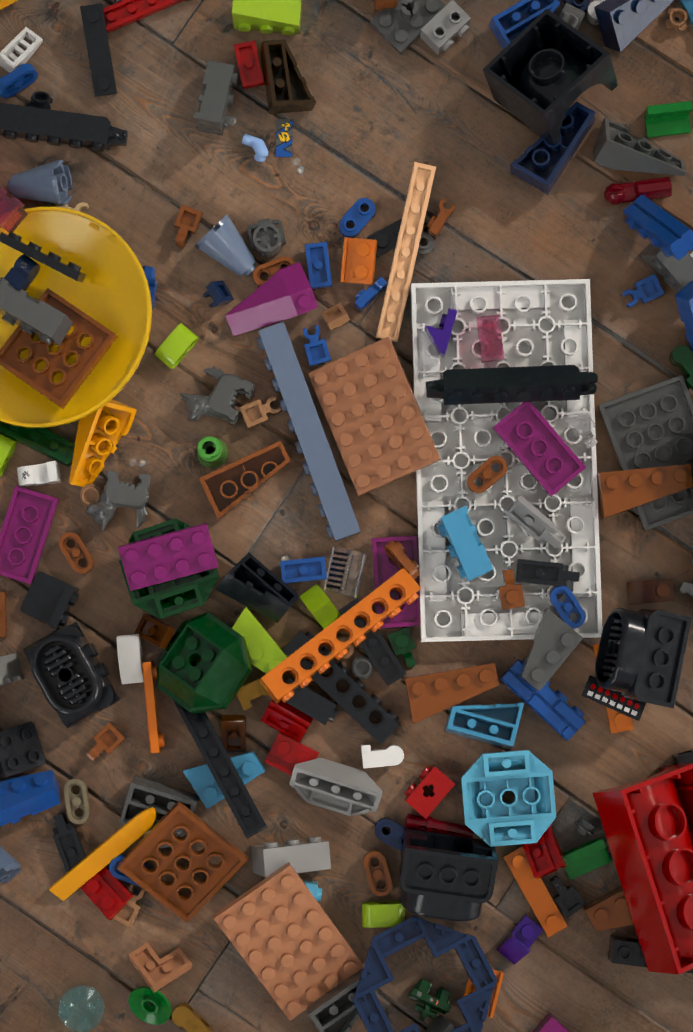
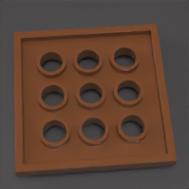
[0,288,118,409]
[117,801,248,923]

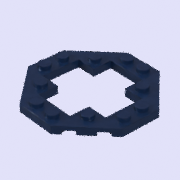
[352,916,497,1032]

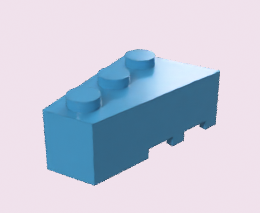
[437,506,494,582]
[444,703,524,749]
[183,751,266,809]

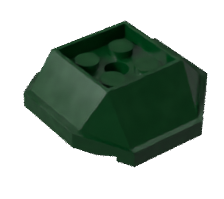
[119,518,220,619]
[157,612,252,714]

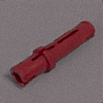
[405,813,474,838]

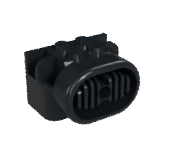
[595,608,692,708]
[23,622,120,728]
[399,828,498,921]

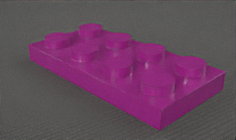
[493,402,586,497]
[0,485,60,585]
[118,523,219,591]
[372,536,421,628]

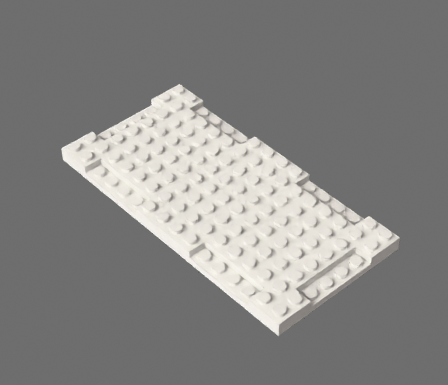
[410,279,603,642]

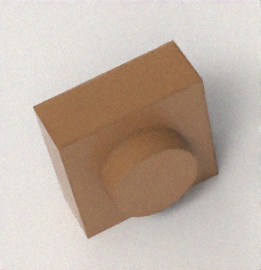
[321,303,350,330]

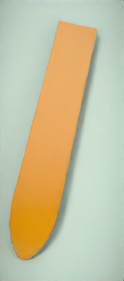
[49,807,156,901]

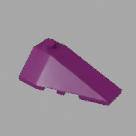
[225,262,318,336]

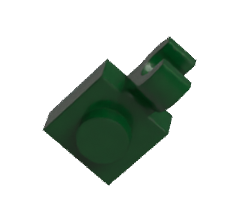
[387,627,417,668]

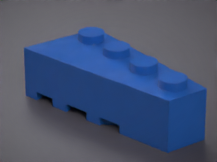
[0,770,60,827]

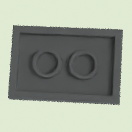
[370,0,446,55]

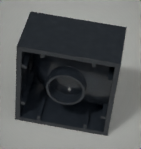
[483,9,618,146]

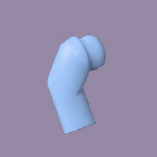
[242,133,268,162]

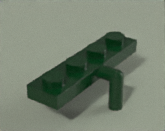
[0,421,75,467]

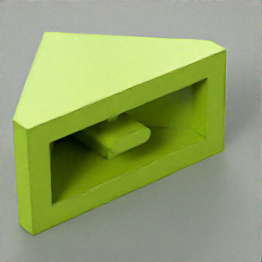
[300,583,341,629]

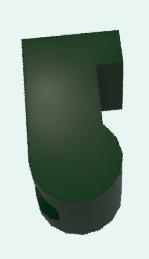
[669,345,693,389]

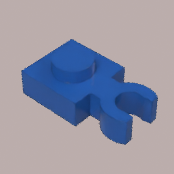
[621,274,664,308]
[354,277,387,313]
[303,325,331,367]

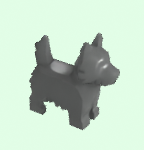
[180,366,255,426]
[85,471,151,532]

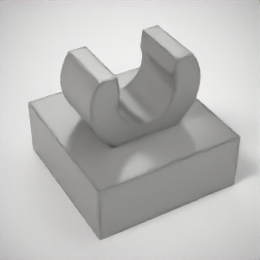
[559,3,586,30]

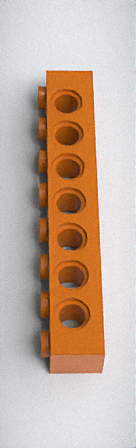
[260,568,421,704]

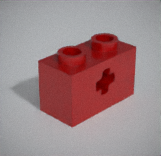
[404,765,455,819]

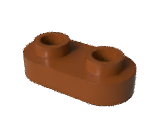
[253,256,295,287]
[467,456,508,494]
[59,532,94,574]
[383,540,420,579]
[363,850,393,897]

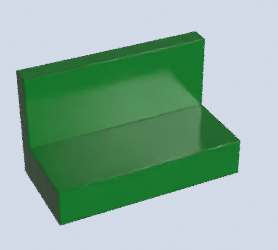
[644,101,692,138]
[562,836,611,880]

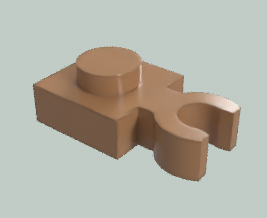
[239,397,282,429]
[113,884,146,928]

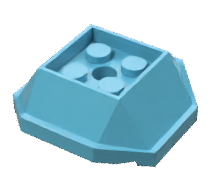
[461,750,556,847]

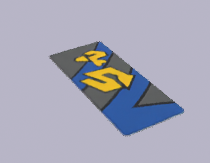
[276,119,293,157]

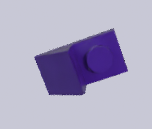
[424,308,457,358]
[496,914,543,965]

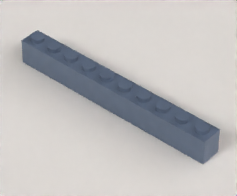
[256,321,361,542]

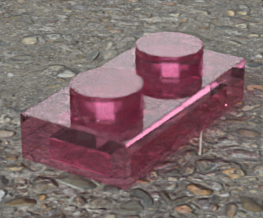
[476,314,505,363]

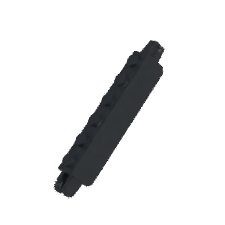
[0,103,128,152]
[426,365,598,405]

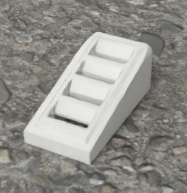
[0,27,43,73]

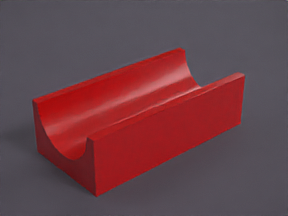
[592,763,693,975]

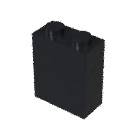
[286,677,338,725]

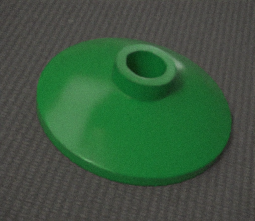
[128,986,172,1025]

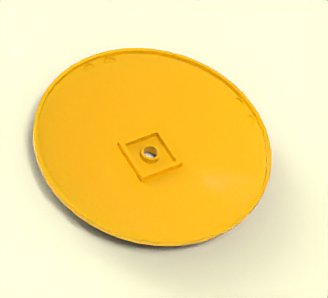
[0,207,152,428]

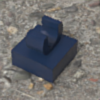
[203,281,234,308]

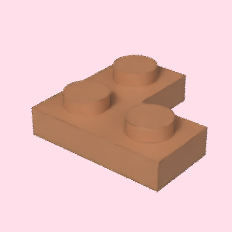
[128,942,192,993]

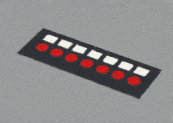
[581,675,646,721]

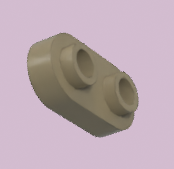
[64,778,91,824]

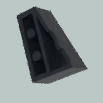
[215,553,300,623]

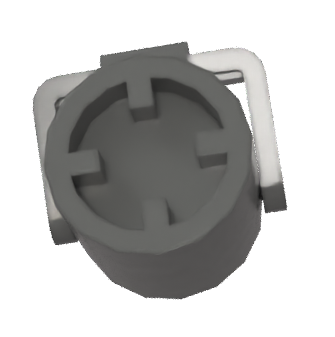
[247,218,286,258]

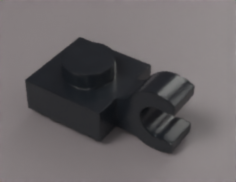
[549,875,586,918]

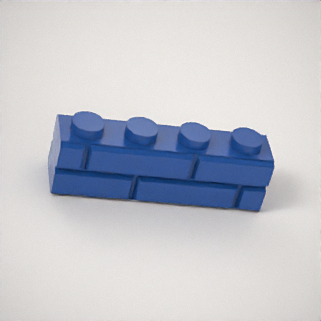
[623,195,693,260]
[499,659,586,741]

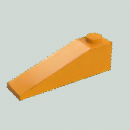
[69,400,137,487]

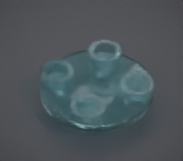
[58,986,105,1032]

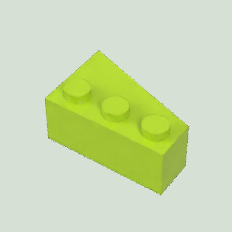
[232,0,302,35]
[232,607,287,677]

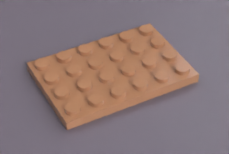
[308,337,441,496]
[213,862,364,1021]

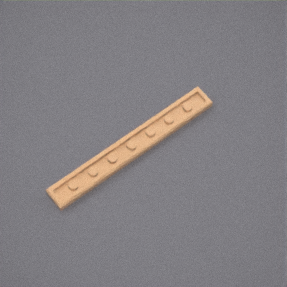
[376,162,436,342]

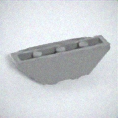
[289,758,383,816]

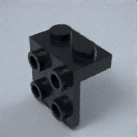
[20,571,79,629]
[0,722,46,779]

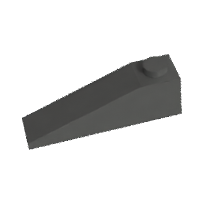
[593,118,686,176]

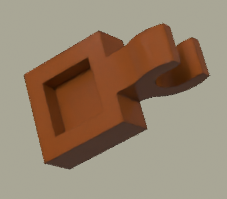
[427,198,456,240]
[174,205,203,248]
[498,569,525,610]
[86,722,125,761]

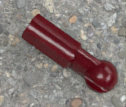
[604,177,672,205]

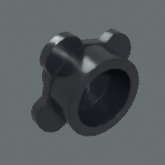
[29,91,53,110]

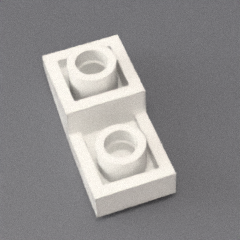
[116,634,144,684]

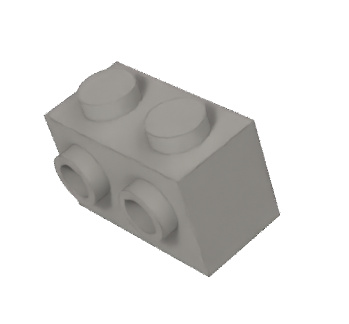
[420,0,471,55]

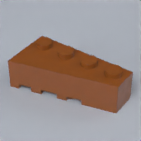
[597,464,693,520]
[404,663,499,724]

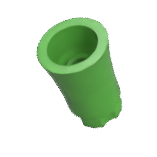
[197,436,228,468]

